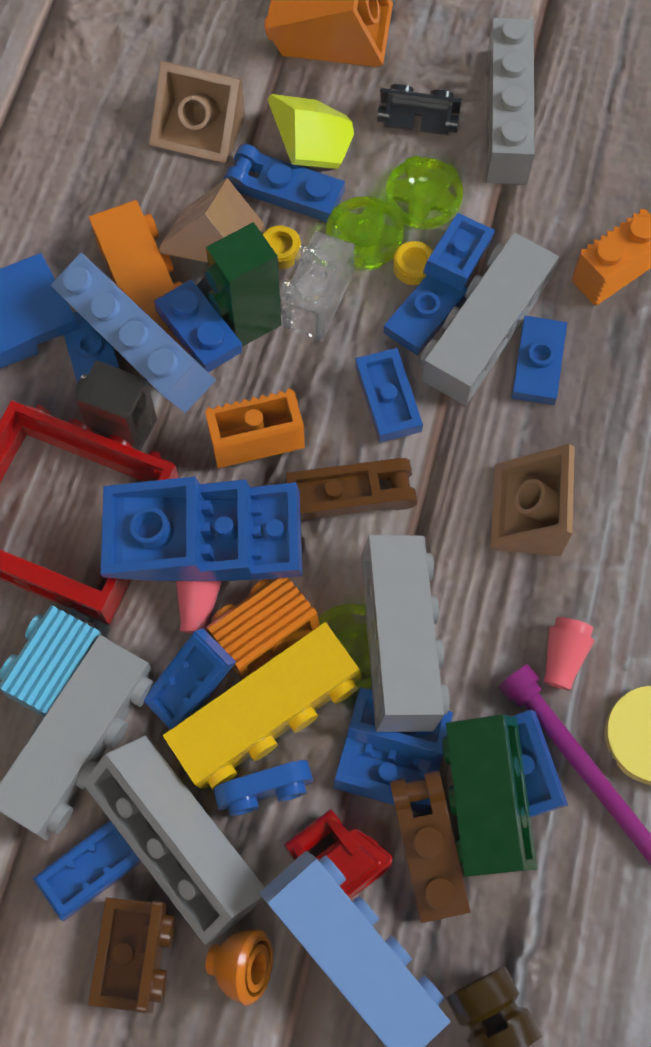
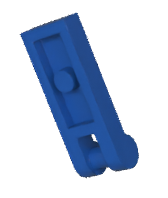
[223,144,345,223]

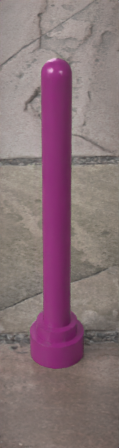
[498,664,651,865]

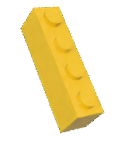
[163,622,362,790]

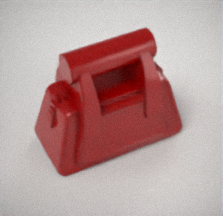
[283,809,392,900]

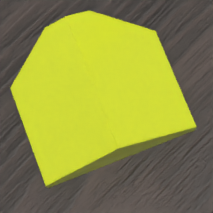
[267,94,354,169]

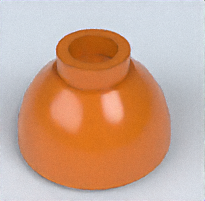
[205,929,273,1006]

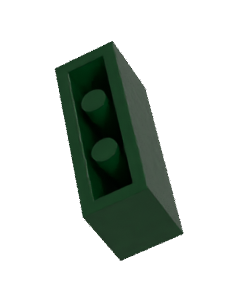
[204,222,282,347]
[442,714,538,877]

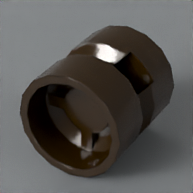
[446,966,542,1047]

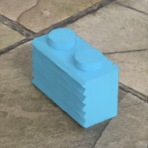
[0,605,101,717]

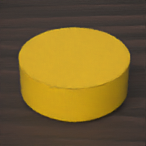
[263,225,301,270]
[393,241,433,285]

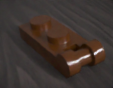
[285,458,418,520]
[390,770,471,923]

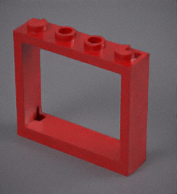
[0,400,179,625]

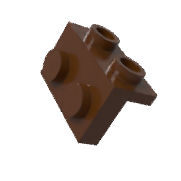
[88,897,175,1013]

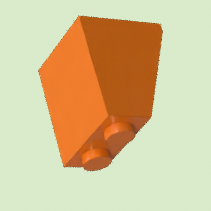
[264,0,393,67]

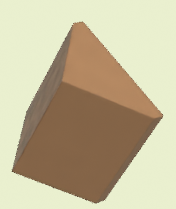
[149,61,245,163]
[160,178,265,263]
[491,444,575,556]

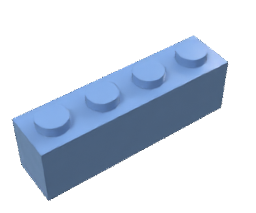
[51,252,216,413]
[259,851,451,1047]

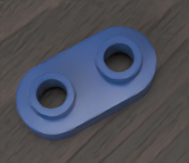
[213,760,314,817]

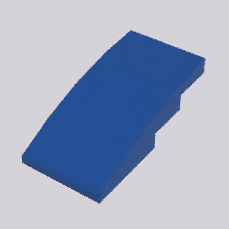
[0,253,78,368]
[101,476,302,581]

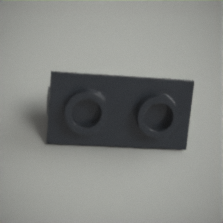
[377,84,462,136]

